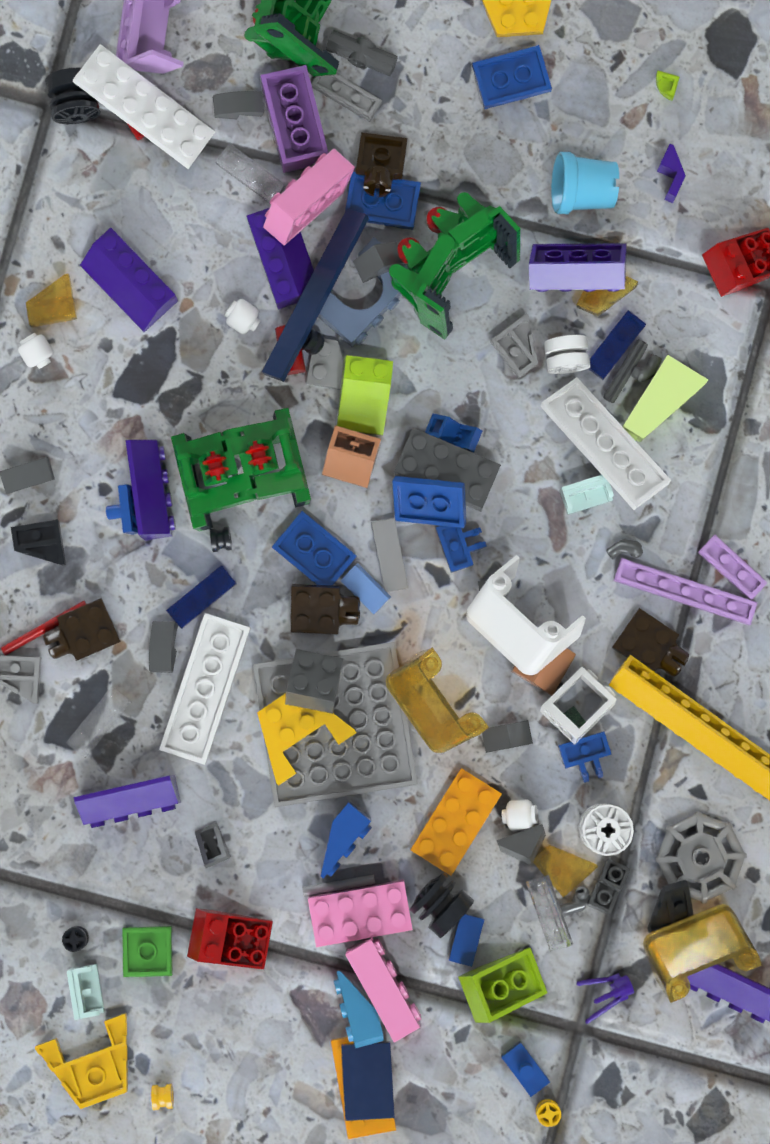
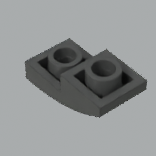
[212,91,264,120]
[0,457,55,494]
[149,621,178,673]
[587,858,630,915]

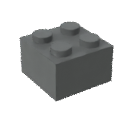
[285,649,344,714]

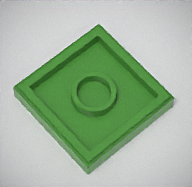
[122,926,173,977]

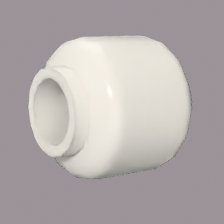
[224,299,261,334]
[18,333,54,369]
[502,799,538,832]

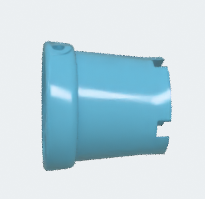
[551,151,620,215]

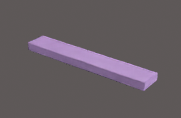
[613,558,758,625]

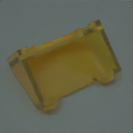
[386,647,489,753]
[643,904,762,1003]

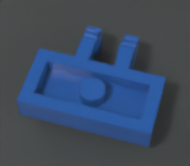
[435,526,487,573]
[558,731,612,783]

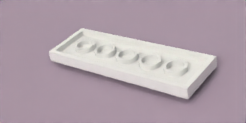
[72,44,215,169]
[540,377,671,510]
[159,613,251,765]

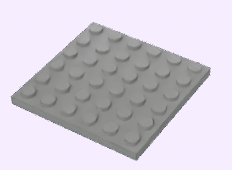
[253,642,418,808]

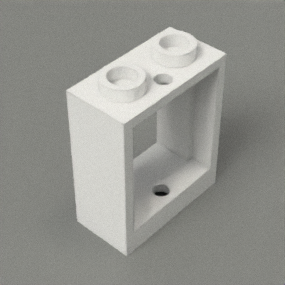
[540,667,617,745]

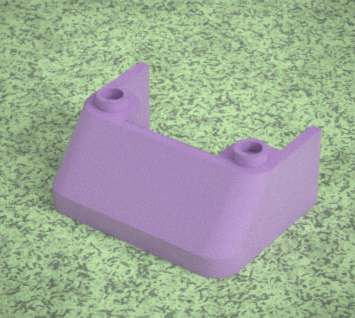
[116,0,184,74]

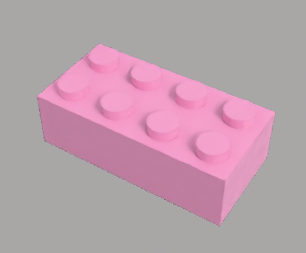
[263,149,355,246]
[308,879,413,947]
[345,937,421,1043]

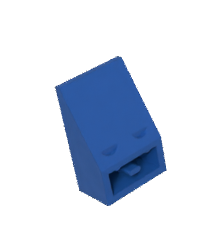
[321,801,372,878]

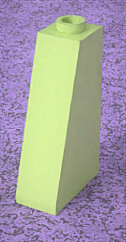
[622,355,708,442]

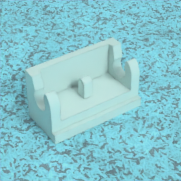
[559,475,614,515]
[67,964,105,1020]

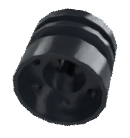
[45,67,101,125]
[409,872,474,938]

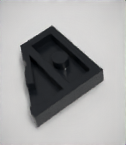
[11,519,66,566]
[647,880,695,937]

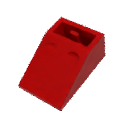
[702,228,770,297]
[187,908,273,969]

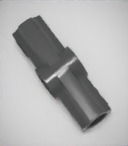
[326,30,398,76]

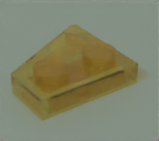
[26,274,77,328]
[576,276,638,317]
[533,845,598,898]

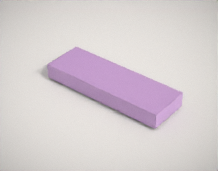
[698,535,767,600]

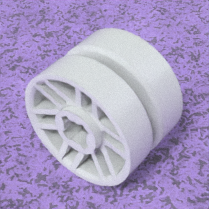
[544,335,590,374]

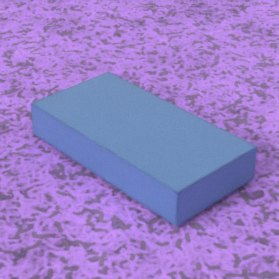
[341,563,391,614]

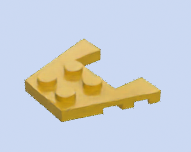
[482,0,551,37]
[257,693,357,786]
[35,1013,128,1109]

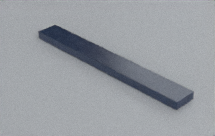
[262,208,369,382]

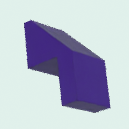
[657,144,686,203]

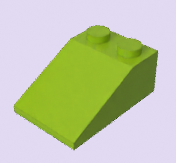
[336,355,393,436]
[458,948,547,1023]

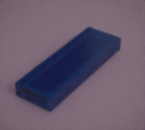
[588,310,646,380]
[166,565,237,629]

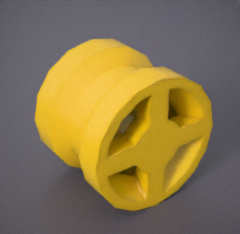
[151,1084,174,1110]
[536,1099,561,1127]

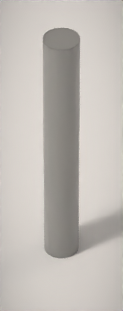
[302,874,375,897]

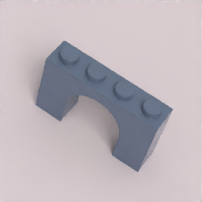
[318,237,409,347]

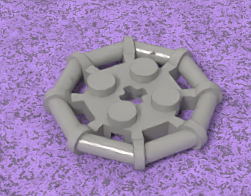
[655,812,747,904]

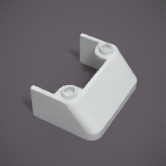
[466,555,586,675]

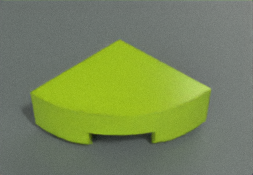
[656,70,680,101]

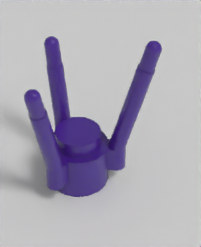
[576,973,634,1024]

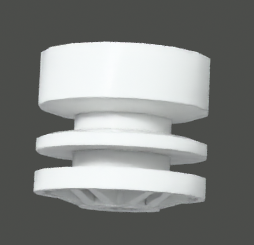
[578,803,634,856]

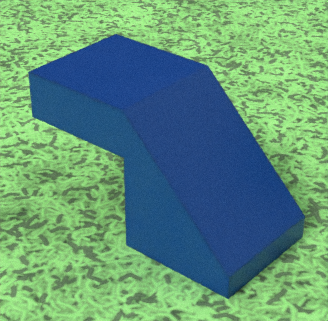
[425,414,483,453]

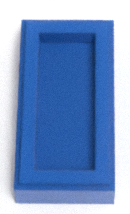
[449,914,485,967]

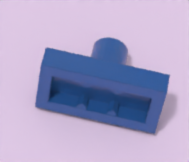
[106,484,138,535]
[501,1041,550,1097]

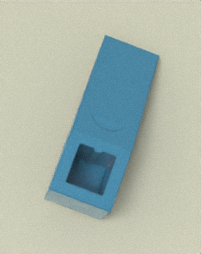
[334,971,384,1048]

